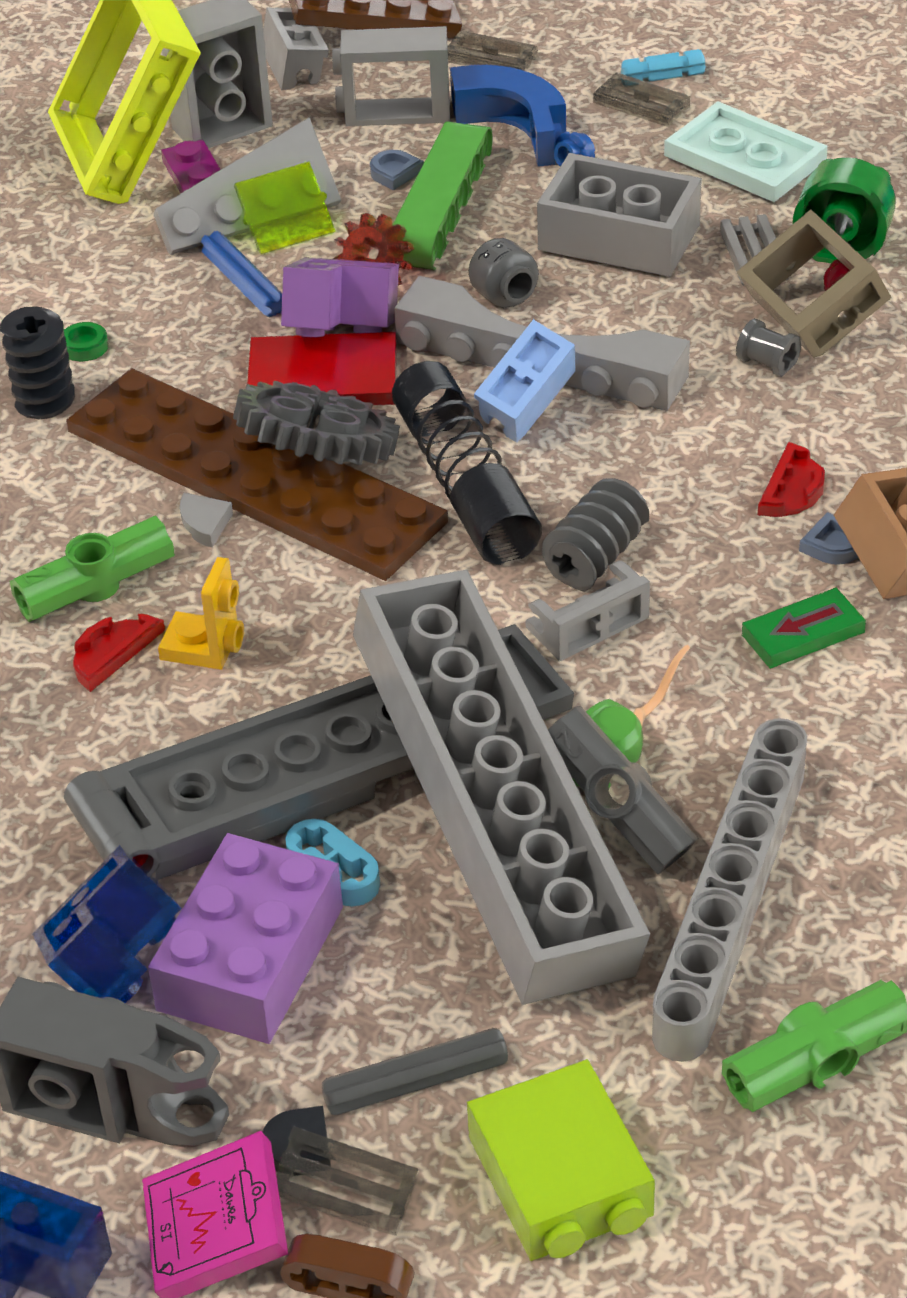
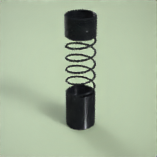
[392,361,542,565]

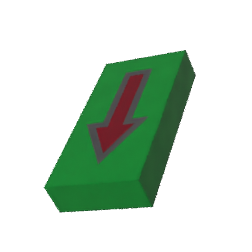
[742,587,866,669]

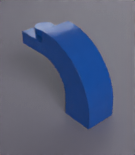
[450,65,566,167]

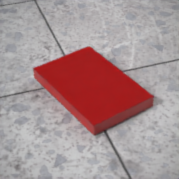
[247,332,396,405]

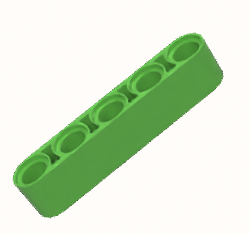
[387,122,493,270]

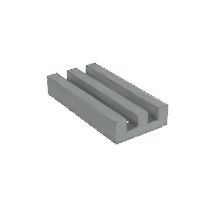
[720,214,789,286]

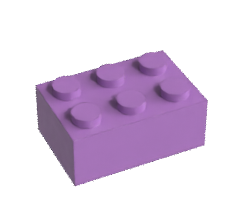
[148,833,343,1044]

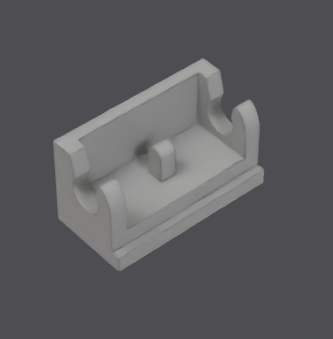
[263,7,329,91]
[525,560,650,661]

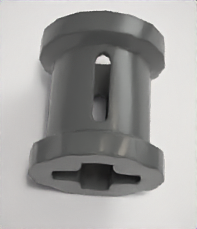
[736,318,801,377]

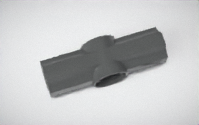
[548,706,699,875]

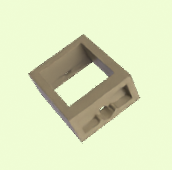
[736,210,892,358]

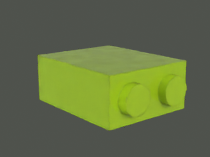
[467,1059,655,1261]

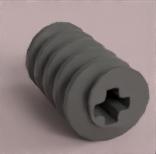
[542,478,649,591]

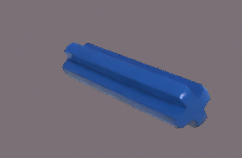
[201,231,282,317]

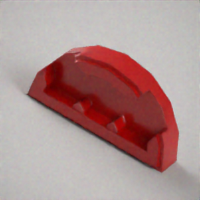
[757,442,825,517]
[73,614,165,692]

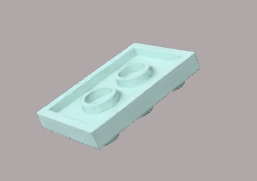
[664,101,828,202]

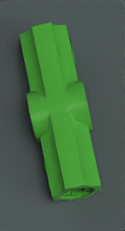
[10,515,175,622]
[722,980,907,1112]

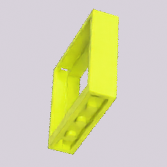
[48,0,201,204]

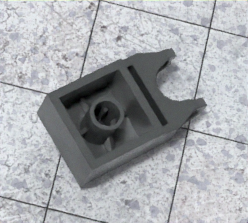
[0,977,229,1146]

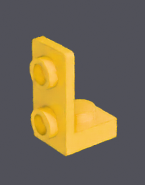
[158,557,244,670]

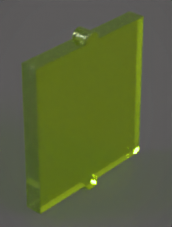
[234,161,336,254]

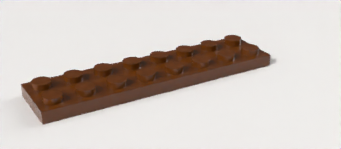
[66,368,448,581]

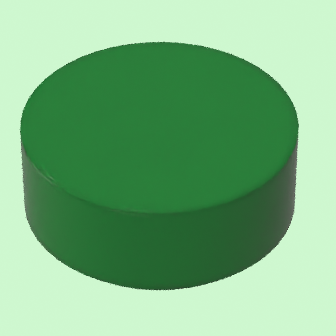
[64,322,109,362]

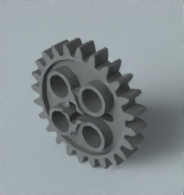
[233,381,400,465]

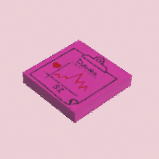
[142,1131,288,1298]

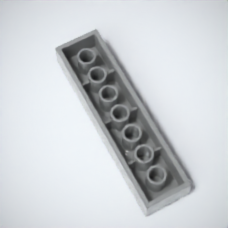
[353,569,650,1005]

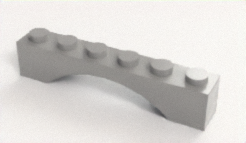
[394,276,690,411]

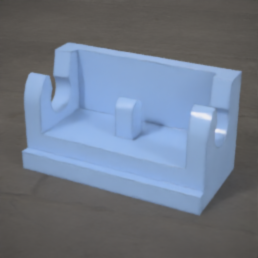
[474,319,576,442]

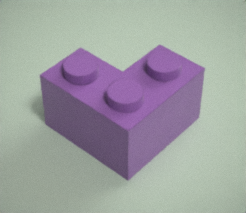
[281,257,399,337]

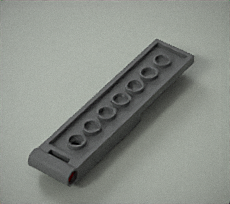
[64,624,574,886]

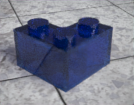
[32,845,182,1003]
[0,1171,112,1298]

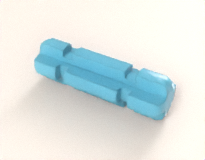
[621,49,705,84]

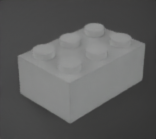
[162,0,273,148]
[537,153,702,277]

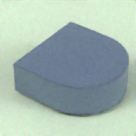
[370,150,424,191]
[799,512,858,565]

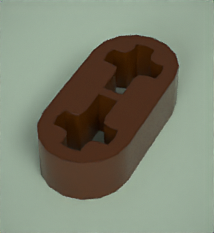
[280,1234,415,1298]

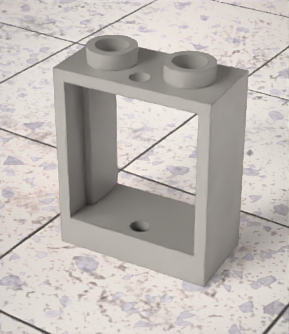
[332,26,450,126]

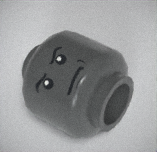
[468,238,539,308]

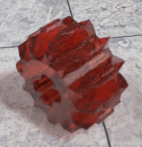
[332,213,415,286]

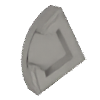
[180,492,233,548]

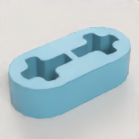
[285,819,380,907]

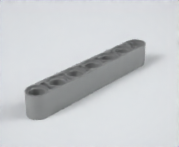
[652,718,807,1062]

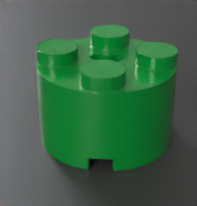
[792,157,896,263]

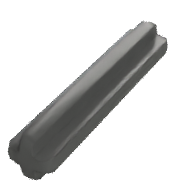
[322,1028,508,1115]

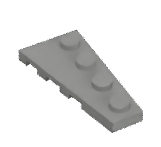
[153,117,341,255]

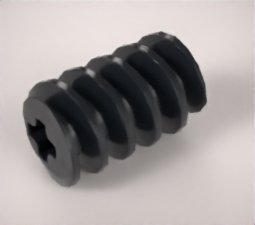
[0,306,75,420]

